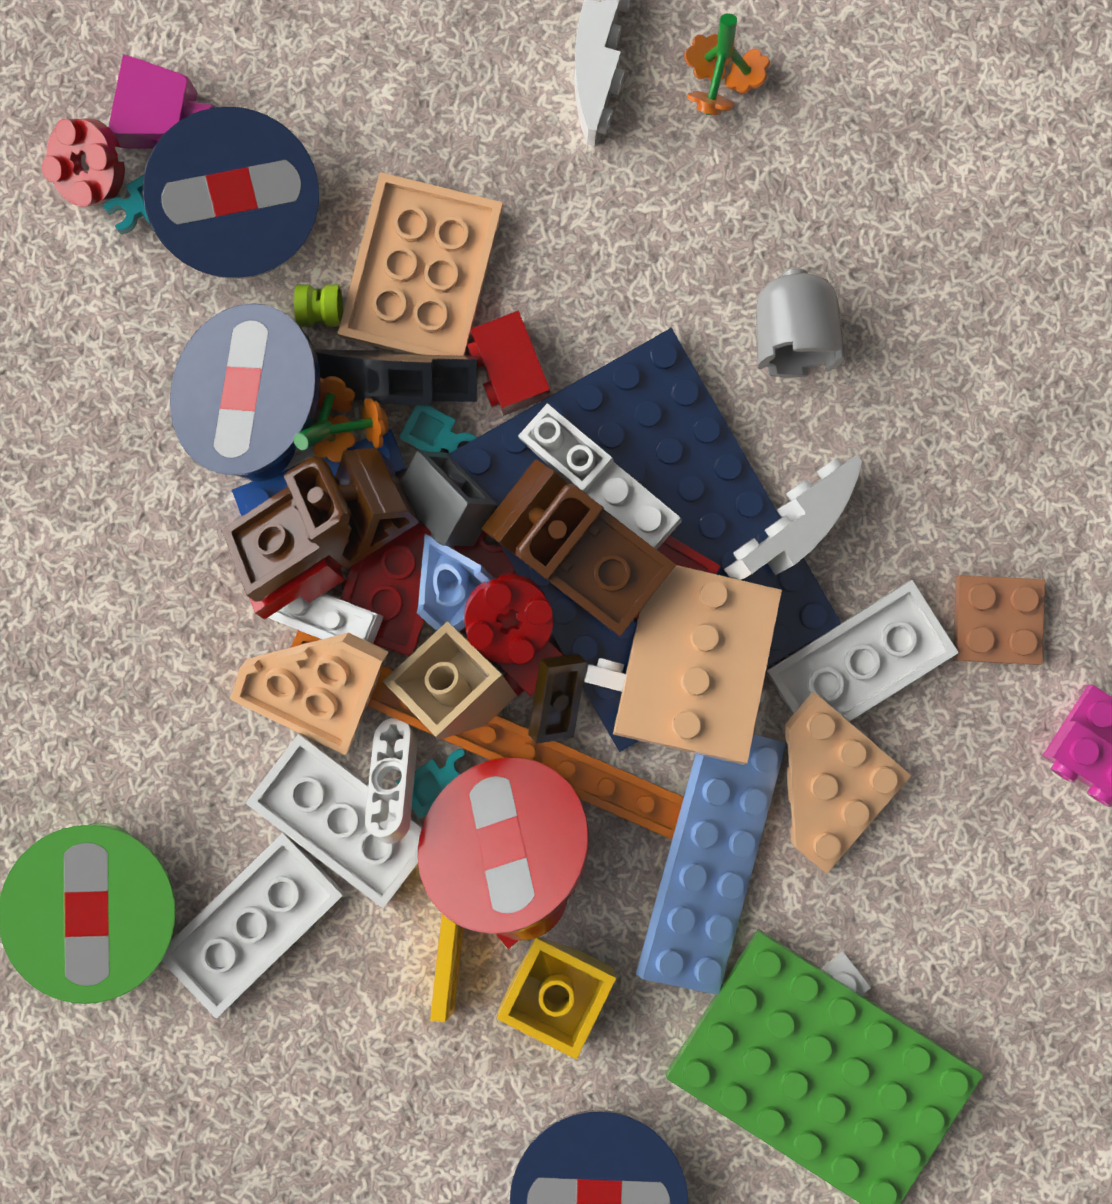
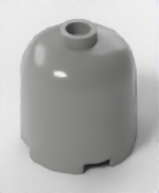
[756,269,845,378]

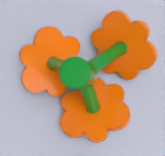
[684,13,770,115]
[294,376,388,463]

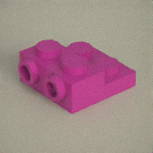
[1042,685,1112,807]

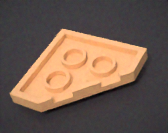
[230,632,388,756]
[785,692,912,874]

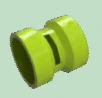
[294,284,343,327]

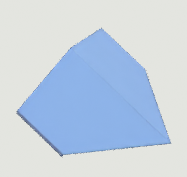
[417,534,495,632]

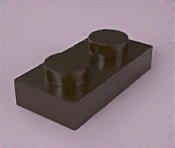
[528,654,587,744]

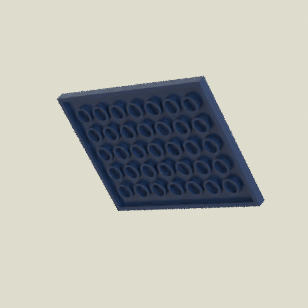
[449,327,841,752]

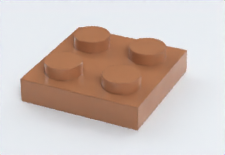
[953,575,1045,665]

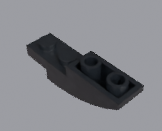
[315,349,478,406]

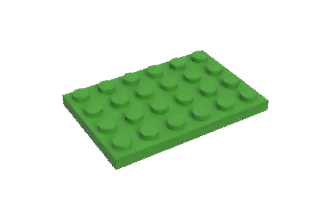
[665,929,983,1204]

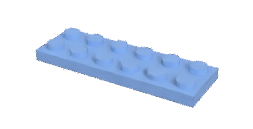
[636,734,786,995]

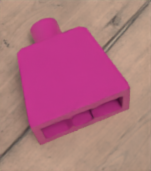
[108,54,215,149]

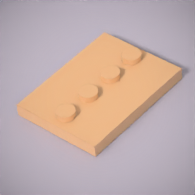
[338,172,503,356]
[613,565,782,765]

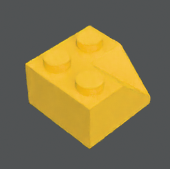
[496,937,616,1060]

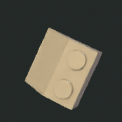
[383,621,517,740]

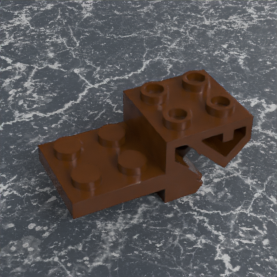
[222,448,419,602]
[481,459,676,637]

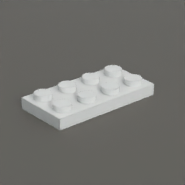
[766,580,959,722]
[245,733,422,908]
[161,833,345,1019]

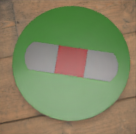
[0,823,176,1004]

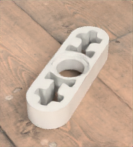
[365,718,418,844]

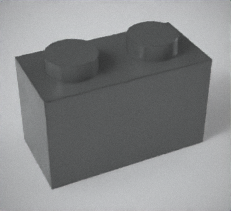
[400,451,498,547]

